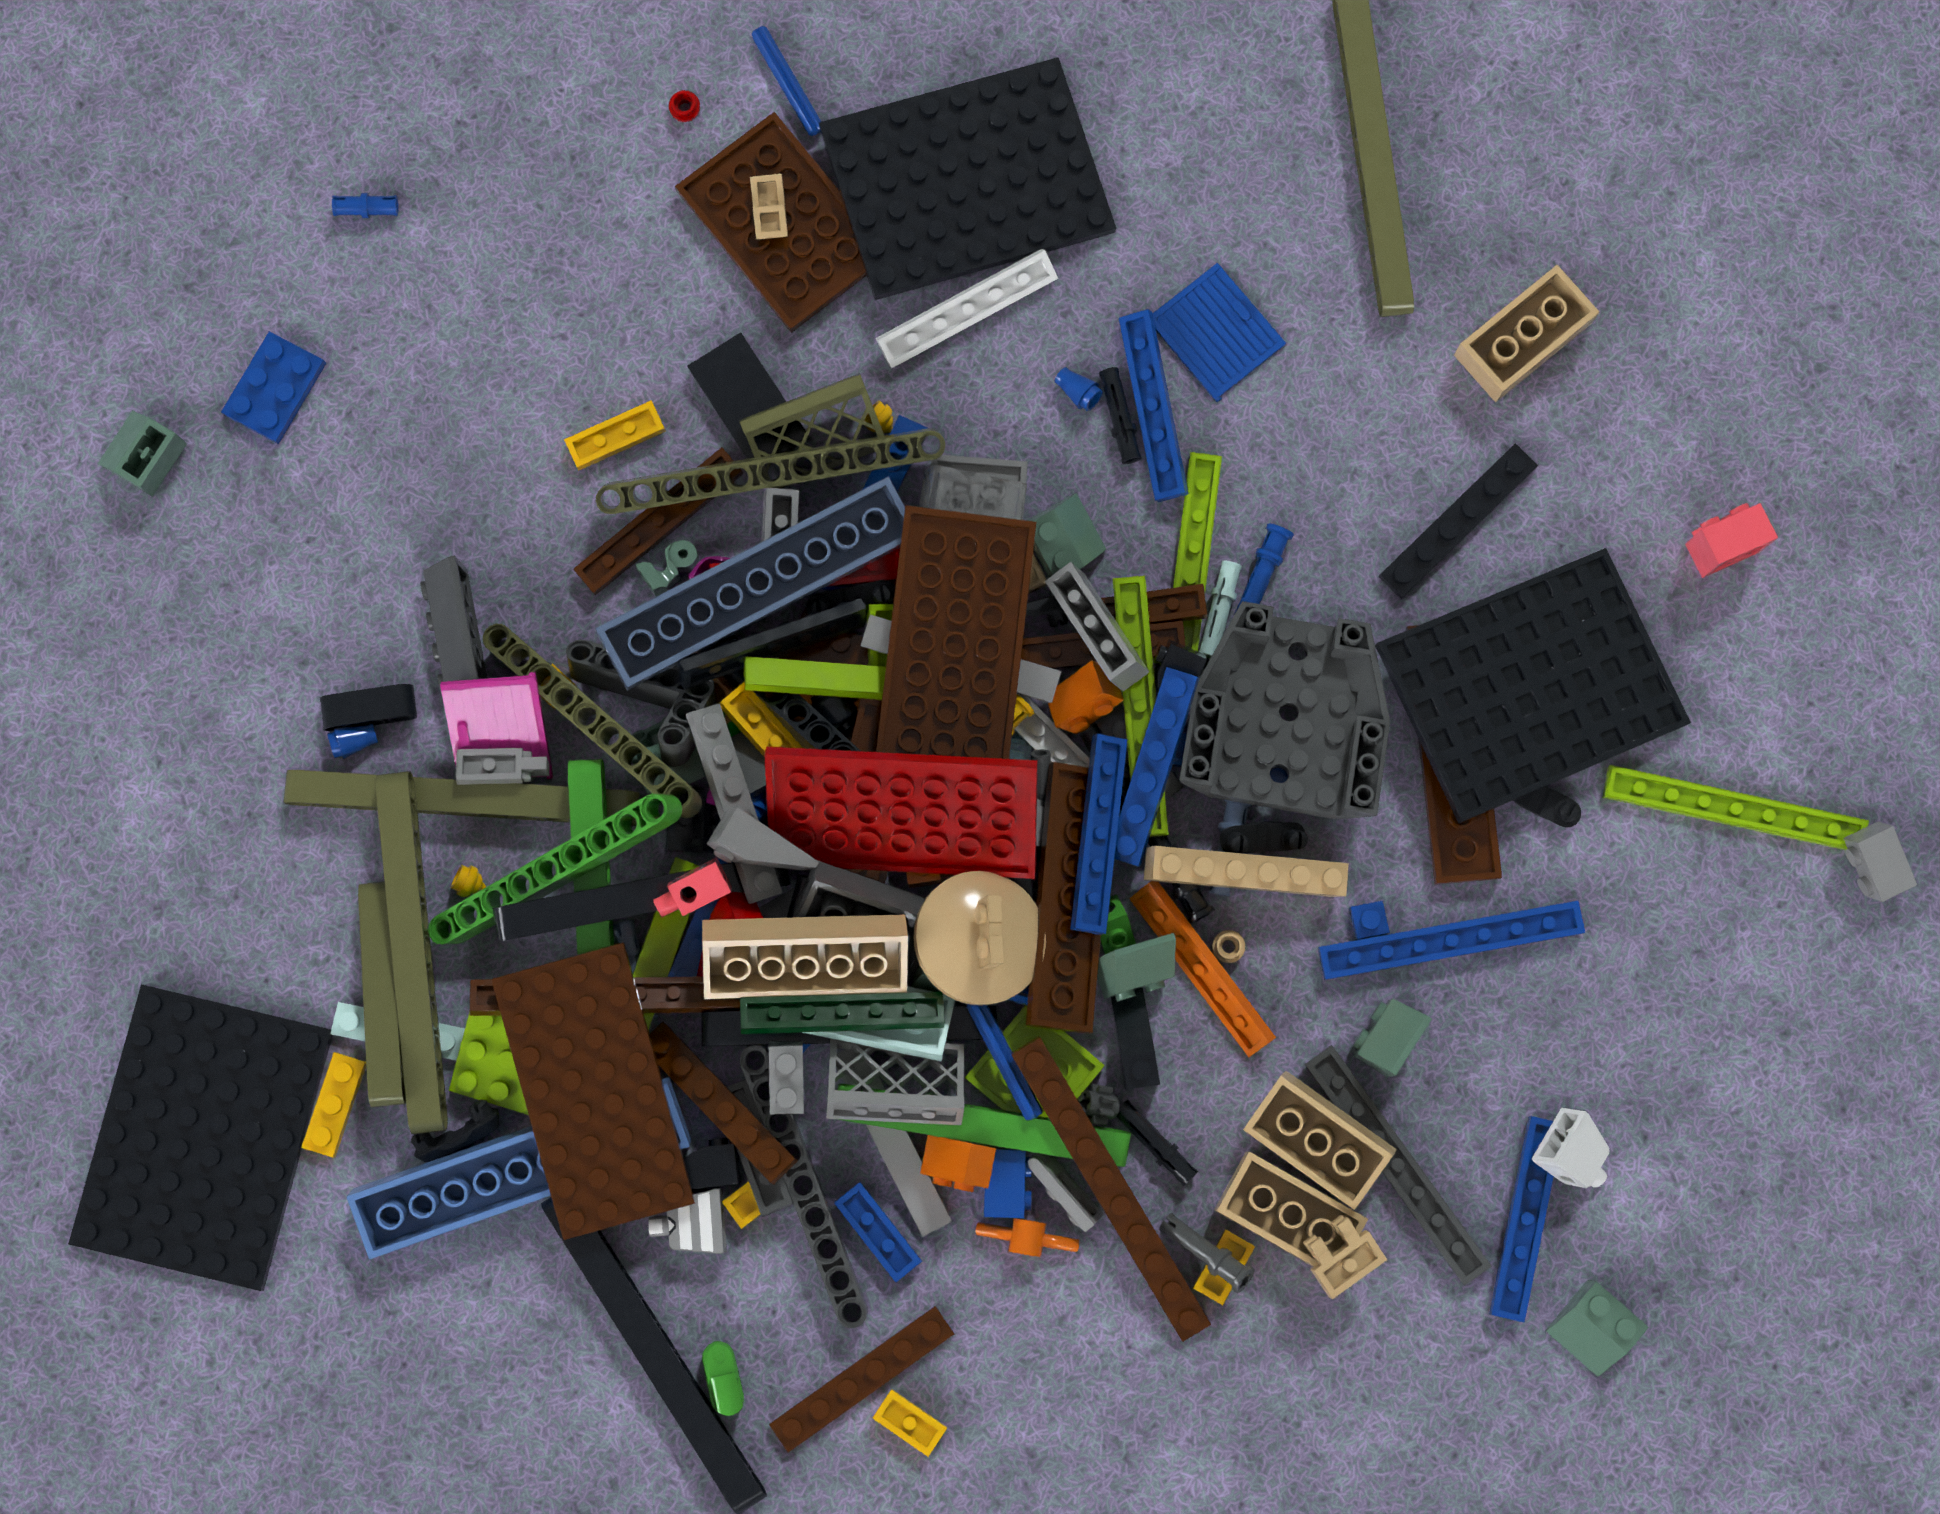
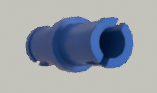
[332,193,399,218]

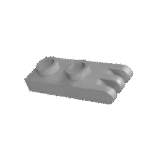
[1028,1153,1104,1232]

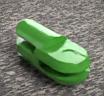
[702,1341,744,1416]

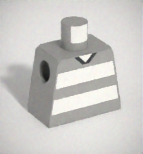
[649,1188,727,1254]

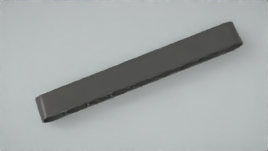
[740,1045,868,1328]

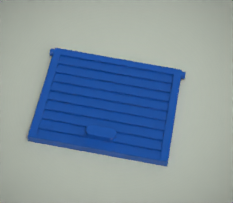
[1153,263,1286,403]

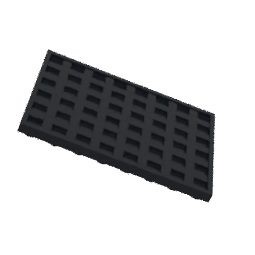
[819,57,1117,300]
[1375,548,1691,824]
[68,984,333,1291]

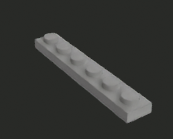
[686,703,782,904]

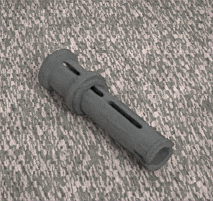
[1159,1213,1255,1294]

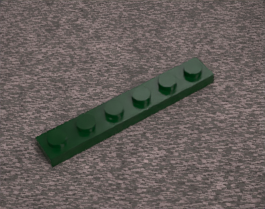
[740,992,945,1034]

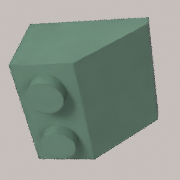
[1026,493,1107,578]
[1097,933,1176,1002]
[1353,999,1432,1077]
[1545,1280,1649,1376]

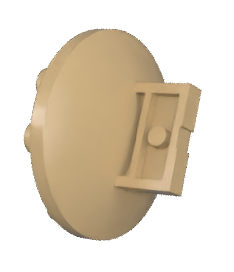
[914,871,1046,1006]

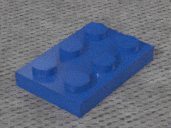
[221,331,326,444]

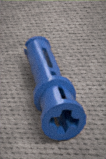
[1234,523,1294,615]

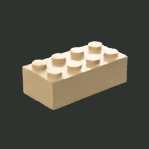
[1454,265,1600,402]
[1243,1071,1397,1210]
[1214,1151,1368,1267]

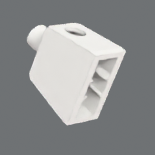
[1532,1108,1609,1188]

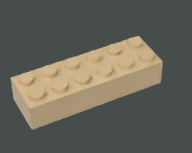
[702,915,908,999]

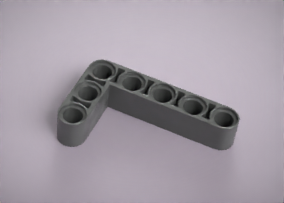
[566,639,717,767]

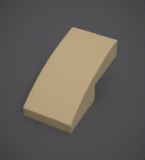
[750,174,788,240]

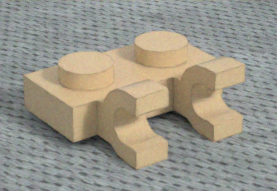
[1303,1215,1387,1299]

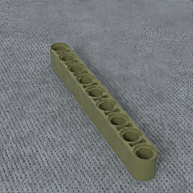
[483,623,702,818]

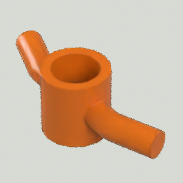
[975,1218,1079,1257]

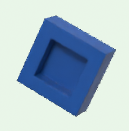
[1349,901,1390,940]

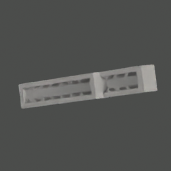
[860,615,1061,703]
[836,1049,952,1237]

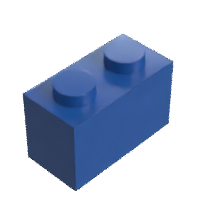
[984,1149,1032,1218]

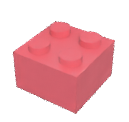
[1685,503,1778,578]

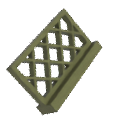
[740,373,884,489]

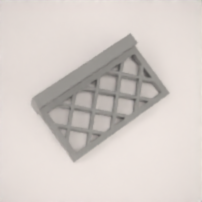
[826,1038,964,1125]

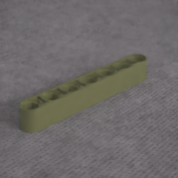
[358,881,406,1108]

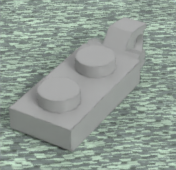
[456,748,549,785]

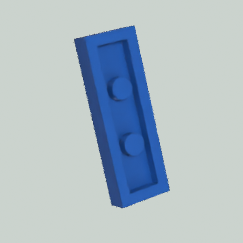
[834,1182,922,1282]

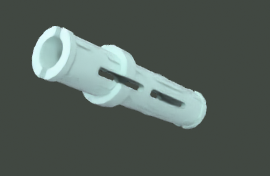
[1198,561,1242,658]

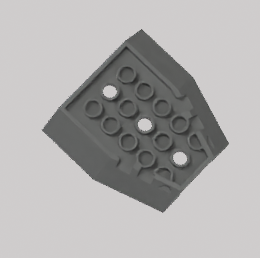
[1179,601,1390,820]

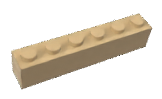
[1144,846,1349,897]

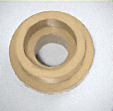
[1212,930,1245,963]

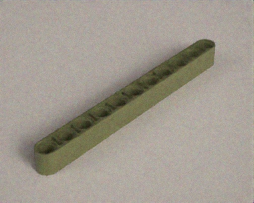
[1332,0,1414,317]
[596,428,945,514]
[283,770,640,826]
[375,771,448,1134]

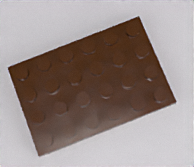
[675,112,867,333]

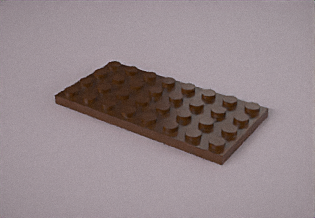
[876,505,1037,759]
[491,942,695,1240]

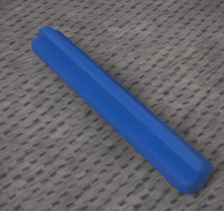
[752,26,821,136]
[967,1004,1043,1121]

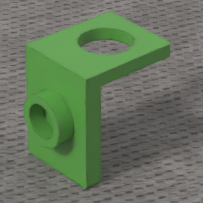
[1100,895,1136,955]

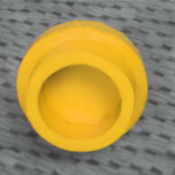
[861,400,893,434]
[450,865,486,897]

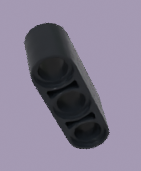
[320,684,417,732]

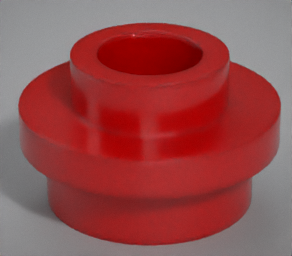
[669,90,700,122]

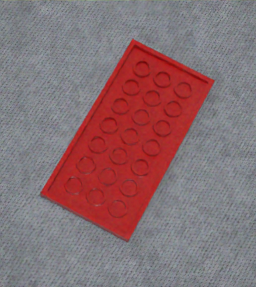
[764,747,1038,879]

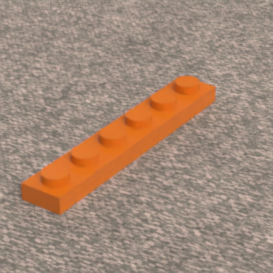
[1129,881,1276,1057]

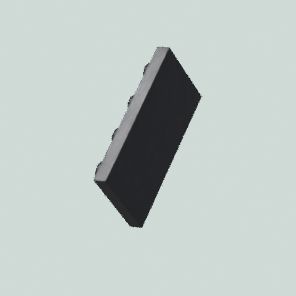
[687,332,810,466]

